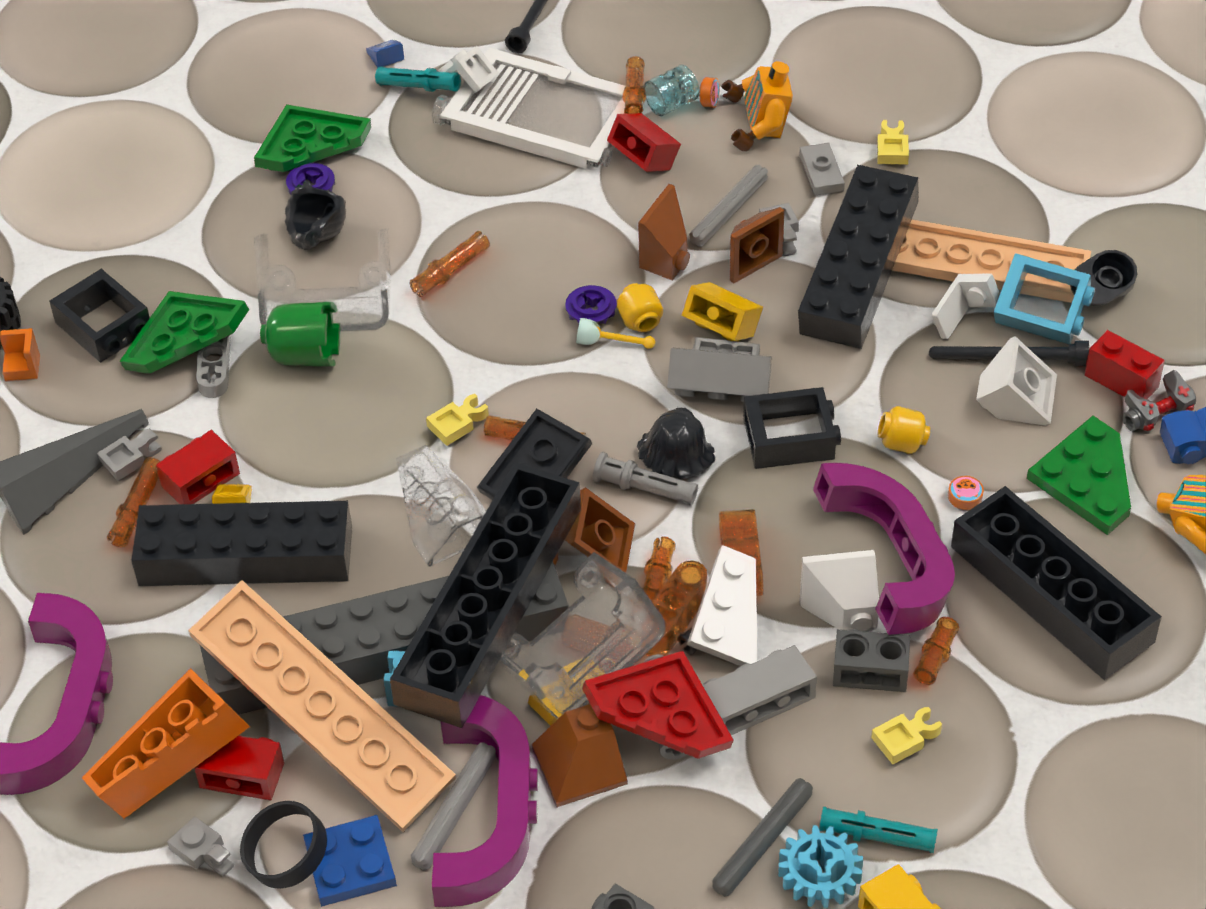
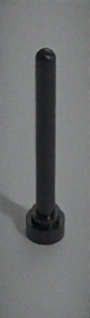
[505,0,548,53]
[929,340,1089,367]

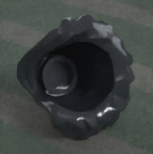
[284,181,346,251]
[637,408,715,480]

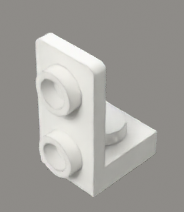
[438,46,499,93]
[932,274,1000,339]

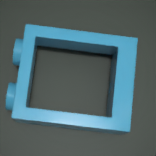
[994,253,1095,344]

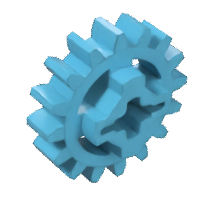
[778,825,863,908]

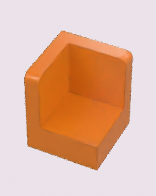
[0,328,40,381]

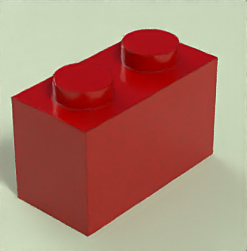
[607,113,681,172]
[1084,330,1165,400]
[156,429,240,504]
[194,736,285,801]

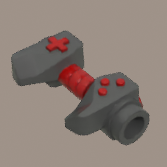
[1123,370,1196,431]

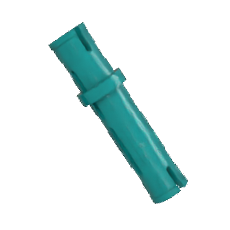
[375,66,461,92]
[819,806,938,853]

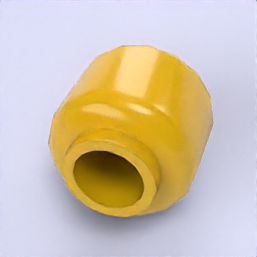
[617,283,663,332]
[877,406,930,454]

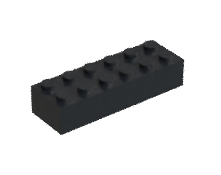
[798,164,919,349]
[951,486,1162,680]
[131,500,352,586]

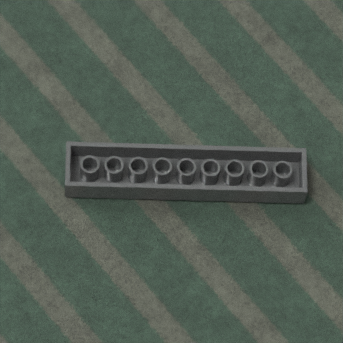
[200,562,570,715]

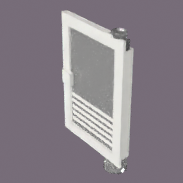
[432,48,643,169]

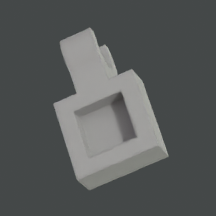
[759,203,799,255]
[97,428,162,481]
[167,816,234,876]

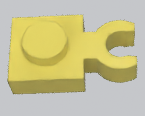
[877,120,909,165]
[426,394,489,446]
[871,707,942,765]

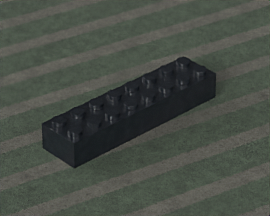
[390,462,581,728]

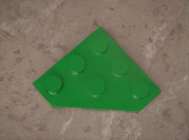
[254,104,371,172]
[120,291,249,374]
[1026,415,1131,535]

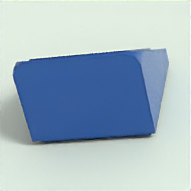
[366,39,404,68]

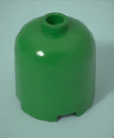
[260,302,340,367]

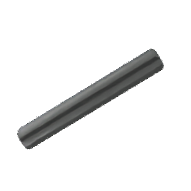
[712,778,813,897]

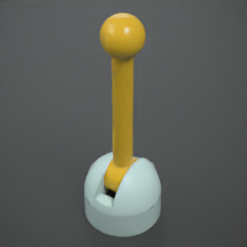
[576,318,656,349]

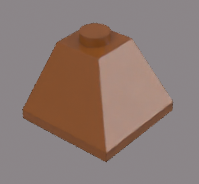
[638,184,690,281]
[730,207,785,284]
[565,487,635,580]
[532,704,628,807]

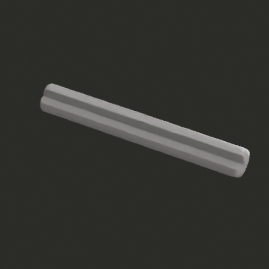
[689,165,768,247]
[411,743,496,870]

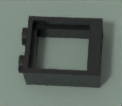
[49,268,150,363]
[743,387,841,469]

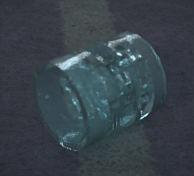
[643,64,699,117]

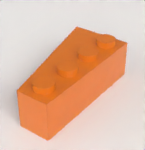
[82,668,250,819]

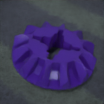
[286,163,336,195]
[565,285,617,324]

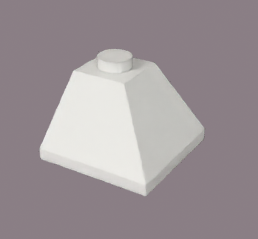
[976,336,1057,426]
[800,550,879,631]

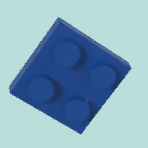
[303,815,397,907]

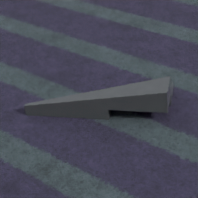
[0,409,149,535]

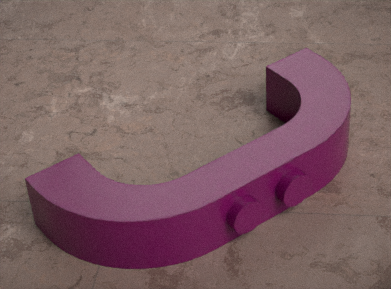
[813,463,955,635]
[0,593,113,795]
[432,695,538,907]

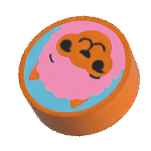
[699,77,720,108]
[948,476,984,510]

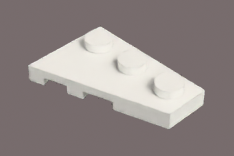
[687,545,758,666]

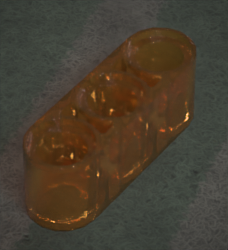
[719,509,763,596]
[640,560,707,656]

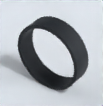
[240,801,327,889]

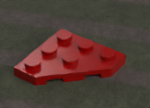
[582,651,734,759]

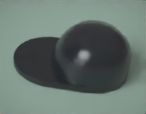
[1070,250,1138,306]

